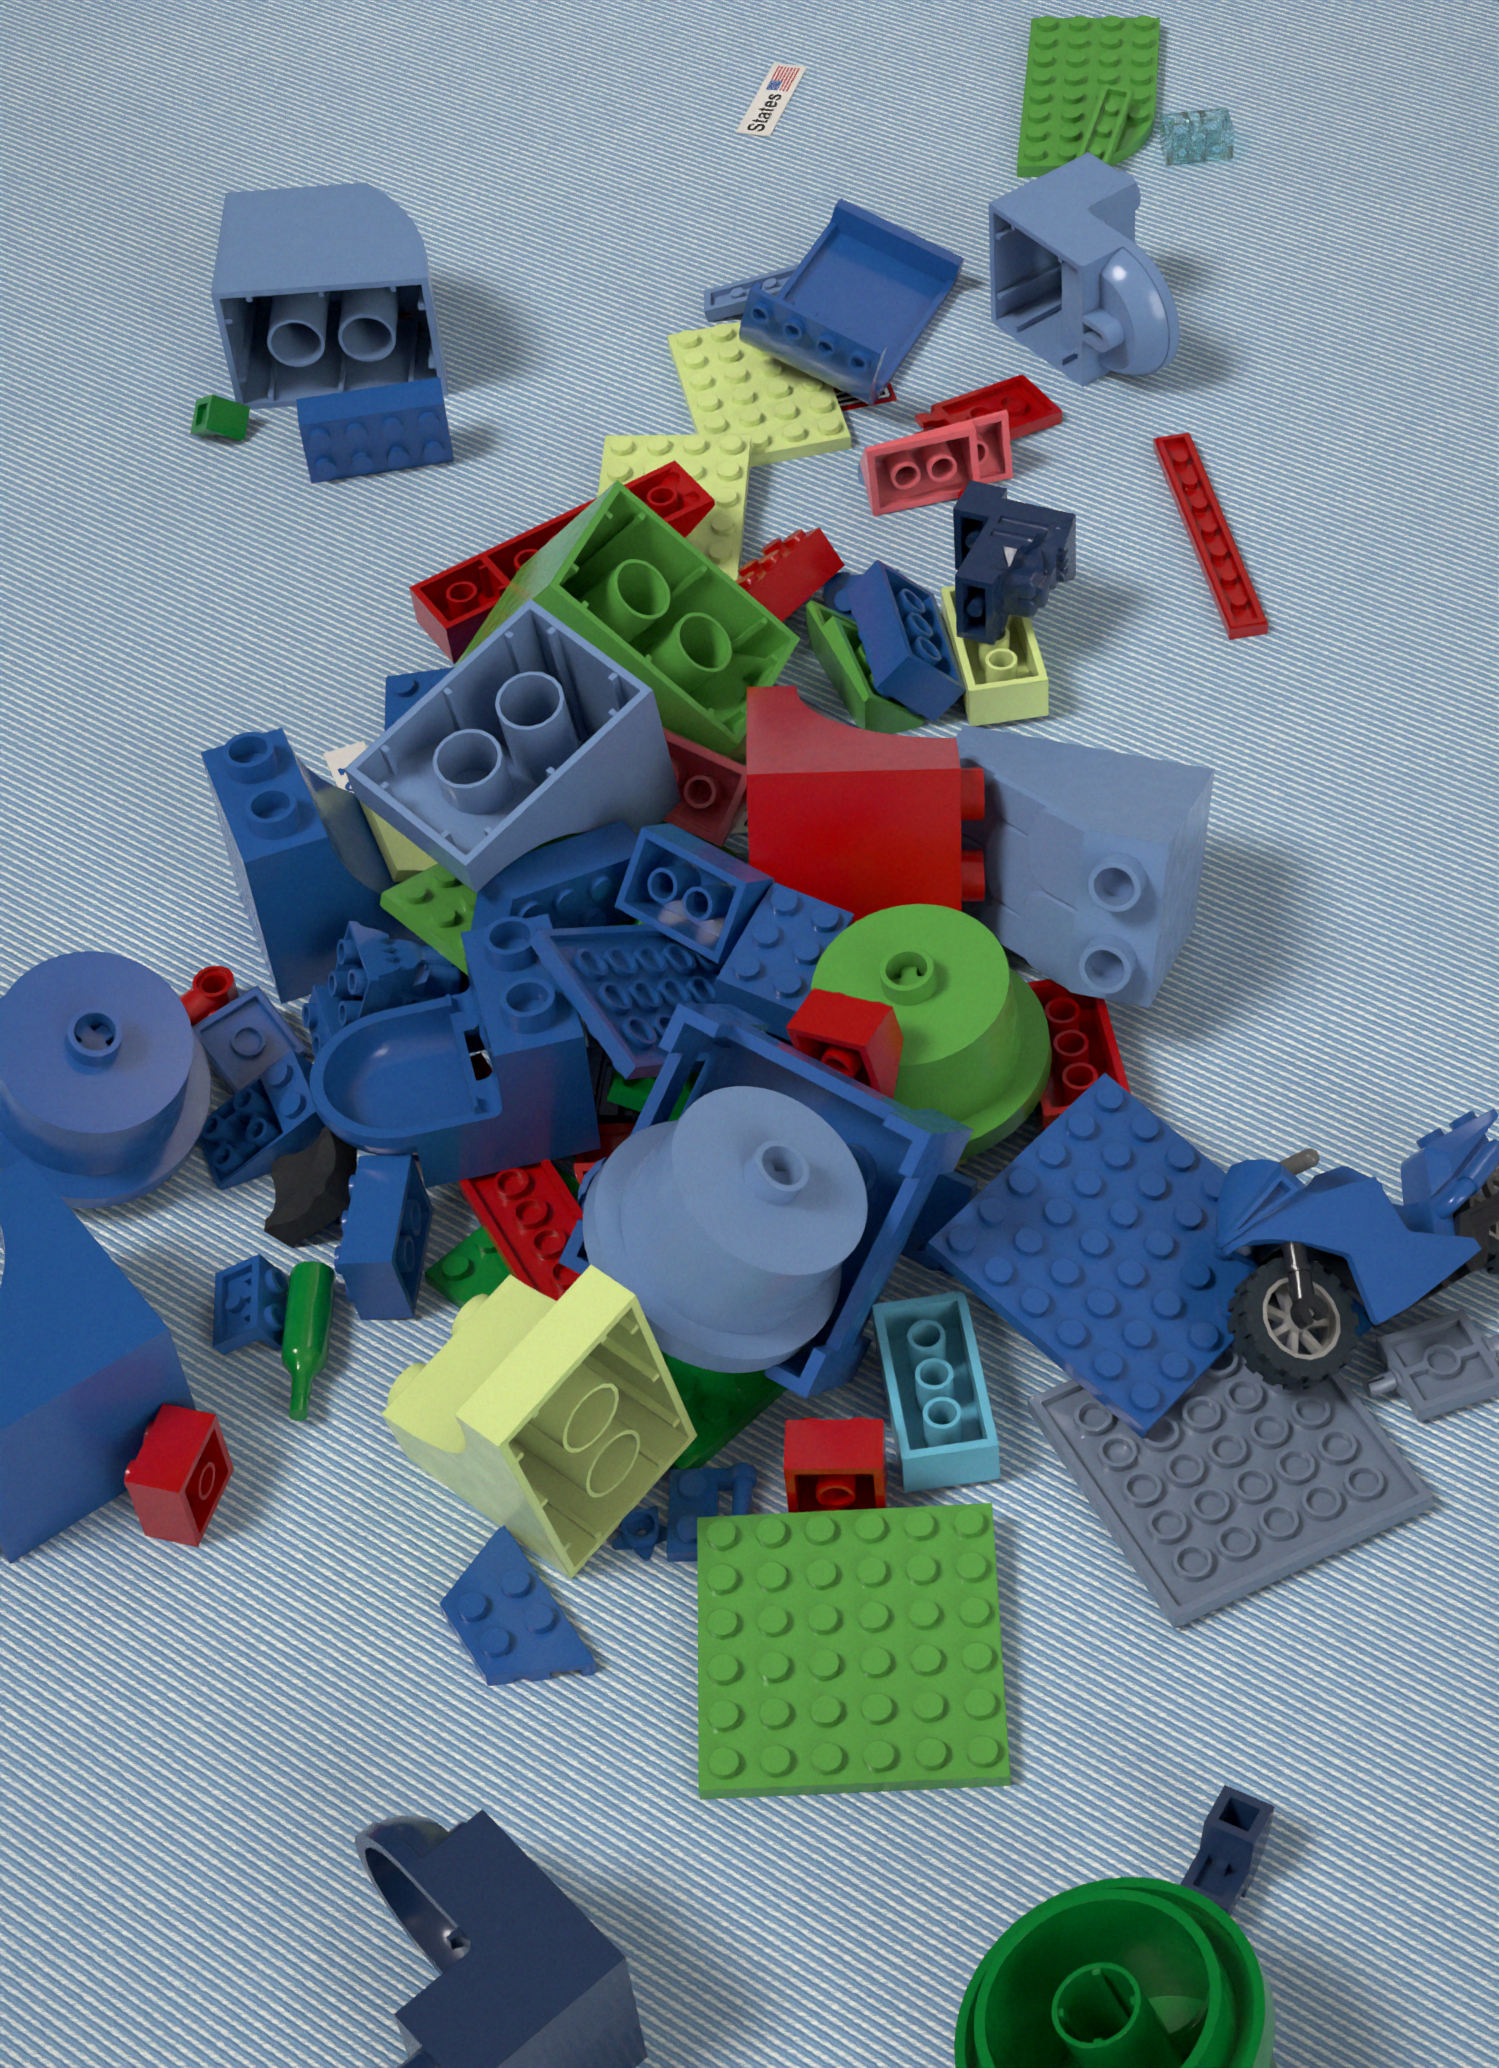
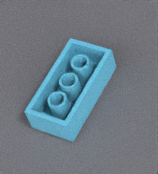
[872,1291,1000,1493]

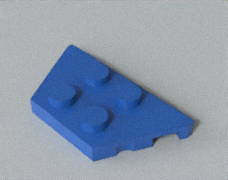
[439,1525,598,1686]

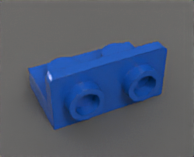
[212,1254,288,1355]

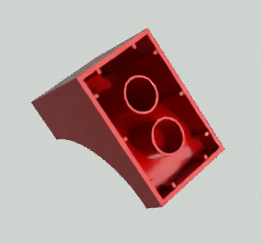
[746,686,985,923]

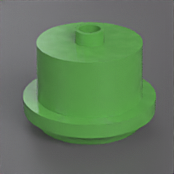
[811,904,1052,1160]

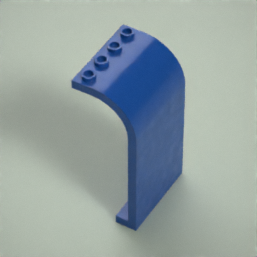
[739,198,965,405]

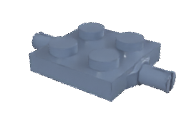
[1362,1309,1499,1422]

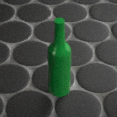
[281,1261,336,1421]

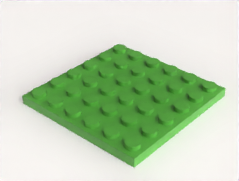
[697,1503,1011,1800]

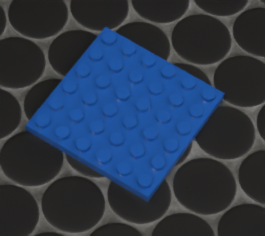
[925,1073,1257,1439]

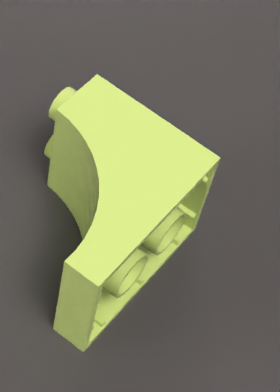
[381,1265,697,1580]

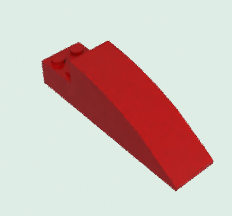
[409,460,715,664]

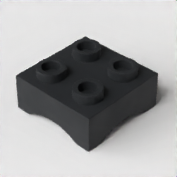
[264,1126,357,1248]

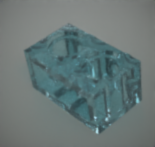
[1160,107,1234,166]

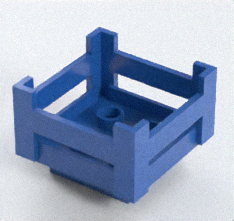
[559,1003,973,1398]

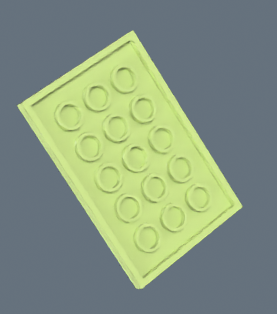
[667,322,852,467]
[597,434,752,581]

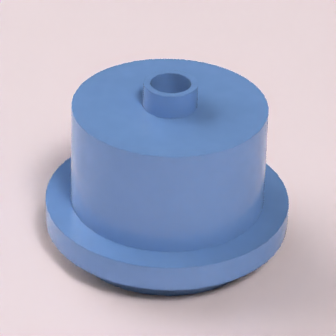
[583,1086,868,1373]

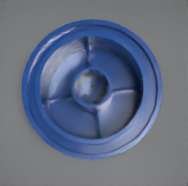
[0,951,211,1208]

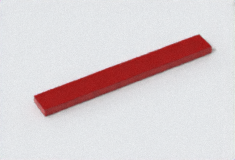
[1153,432,1268,640]

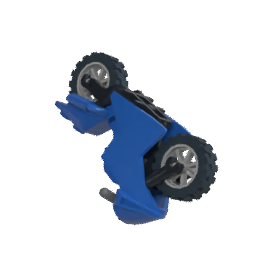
[1213,1109,1499,1391]

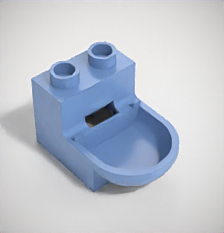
[988,152,1180,387]

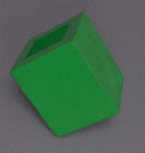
[190,394,250,441]

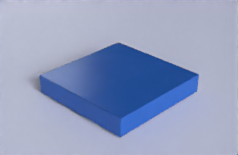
[193,985,308,1095]

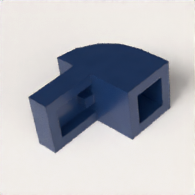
[1180,1785,1275,1916]

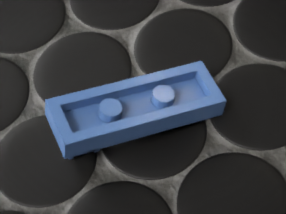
[704,264,799,322]

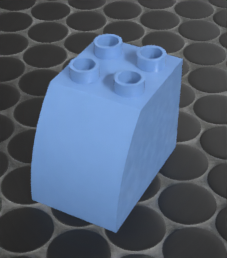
[211,183,448,409]

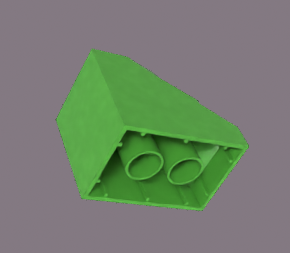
[452,480,800,756]

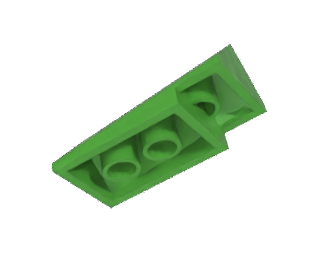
[806,600,924,734]

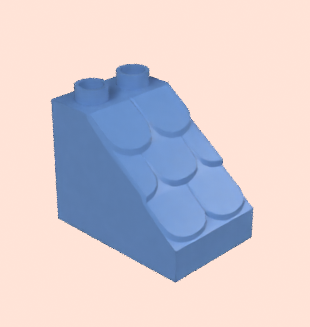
[955,725,1215,1008]

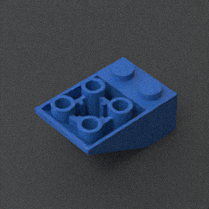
[199,1049,326,1191]

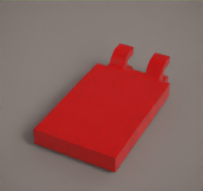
[914,374,1063,441]

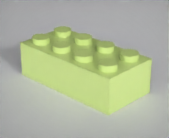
[941,586,1049,726]

